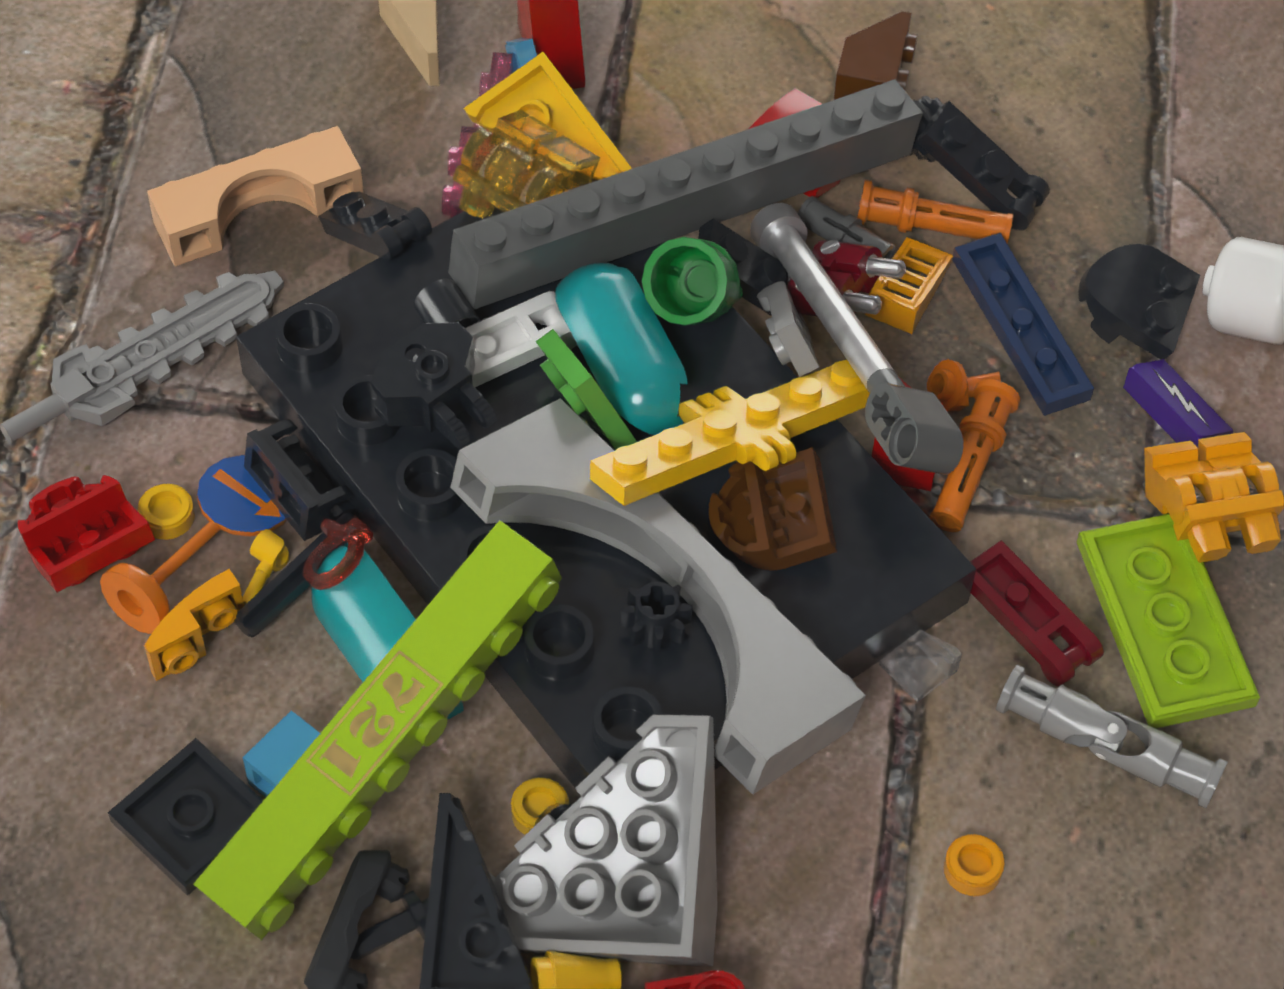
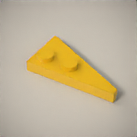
[464,52,632,180]

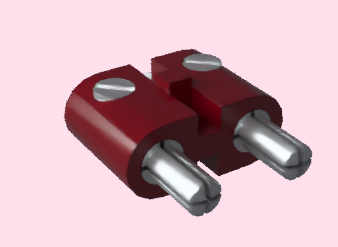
[787,240,906,317]

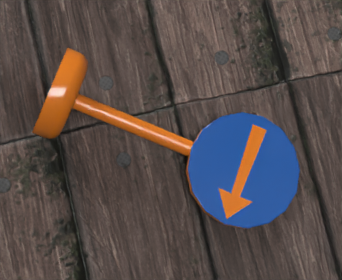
[100,455,287,634]

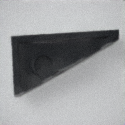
[419,793,535,989]

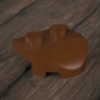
[709,448,838,571]

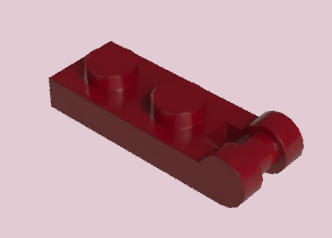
[970,540,1104,687]

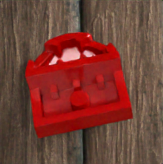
[17,475,155,593]

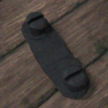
[304,850,410,989]

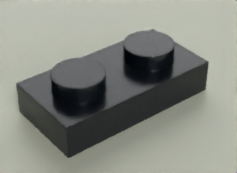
[698,218,789,315]

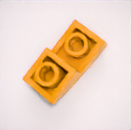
[144,569,244,681]

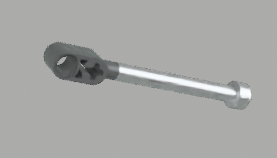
[750,203,963,474]

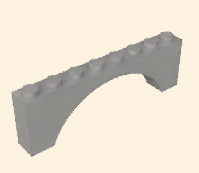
[450,398,866,795]

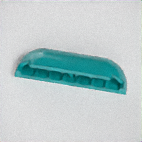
[555,263,687,435]
[311,541,464,719]

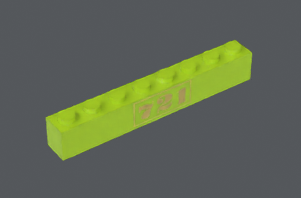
[193,520,562,941]

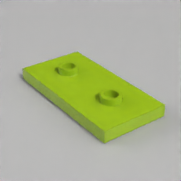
[1076,514,1260,729]

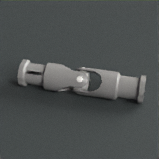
[996,664,1228,809]

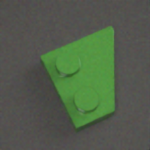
[535,329,637,450]

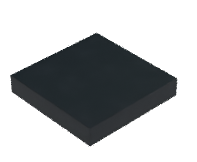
[108,738,263,896]

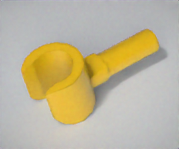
[242,529,289,605]

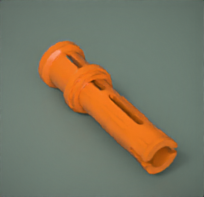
[857,179,1013,243]
[929,379,1021,532]

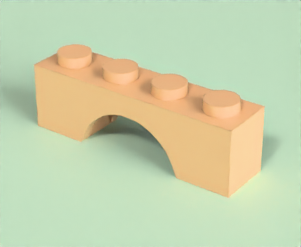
[147,126,363,266]

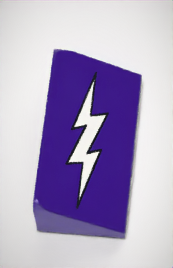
[1123,359,1233,447]

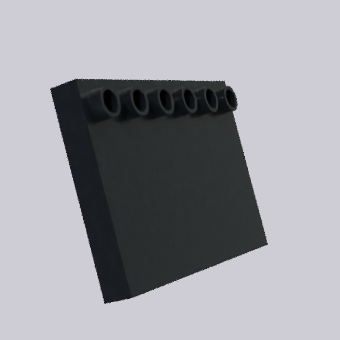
[236,160,976,792]

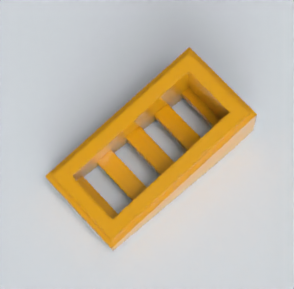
[865,237,953,334]

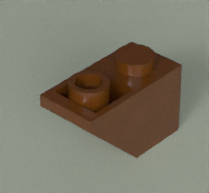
[834,11,917,100]

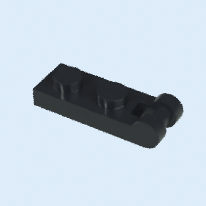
[916,101,1050,231]
[318,192,432,260]

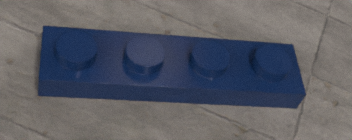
[952,233,1094,416]

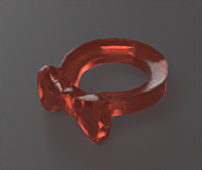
[303,518,373,590]

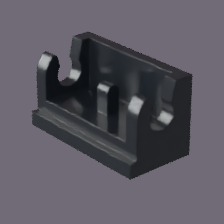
[244,419,355,541]

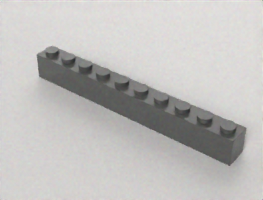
[448,79,923,310]

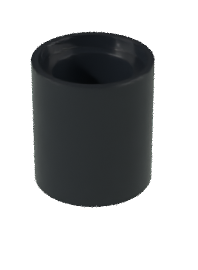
[414,279,481,328]

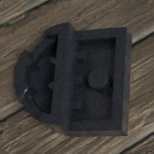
[1078,244,1200,360]

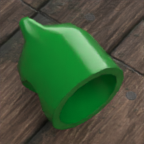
[642,237,742,325]

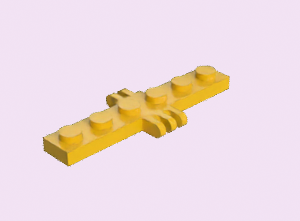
[590,359,870,506]

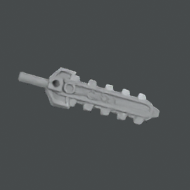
[0,270,284,443]

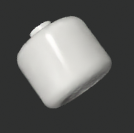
[1203,237,1284,345]

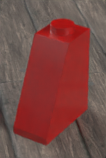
[517,0,586,89]

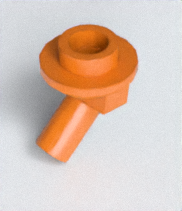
[927,359,1001,412]

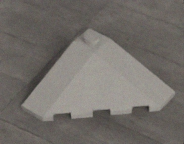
[489,715,717,967]

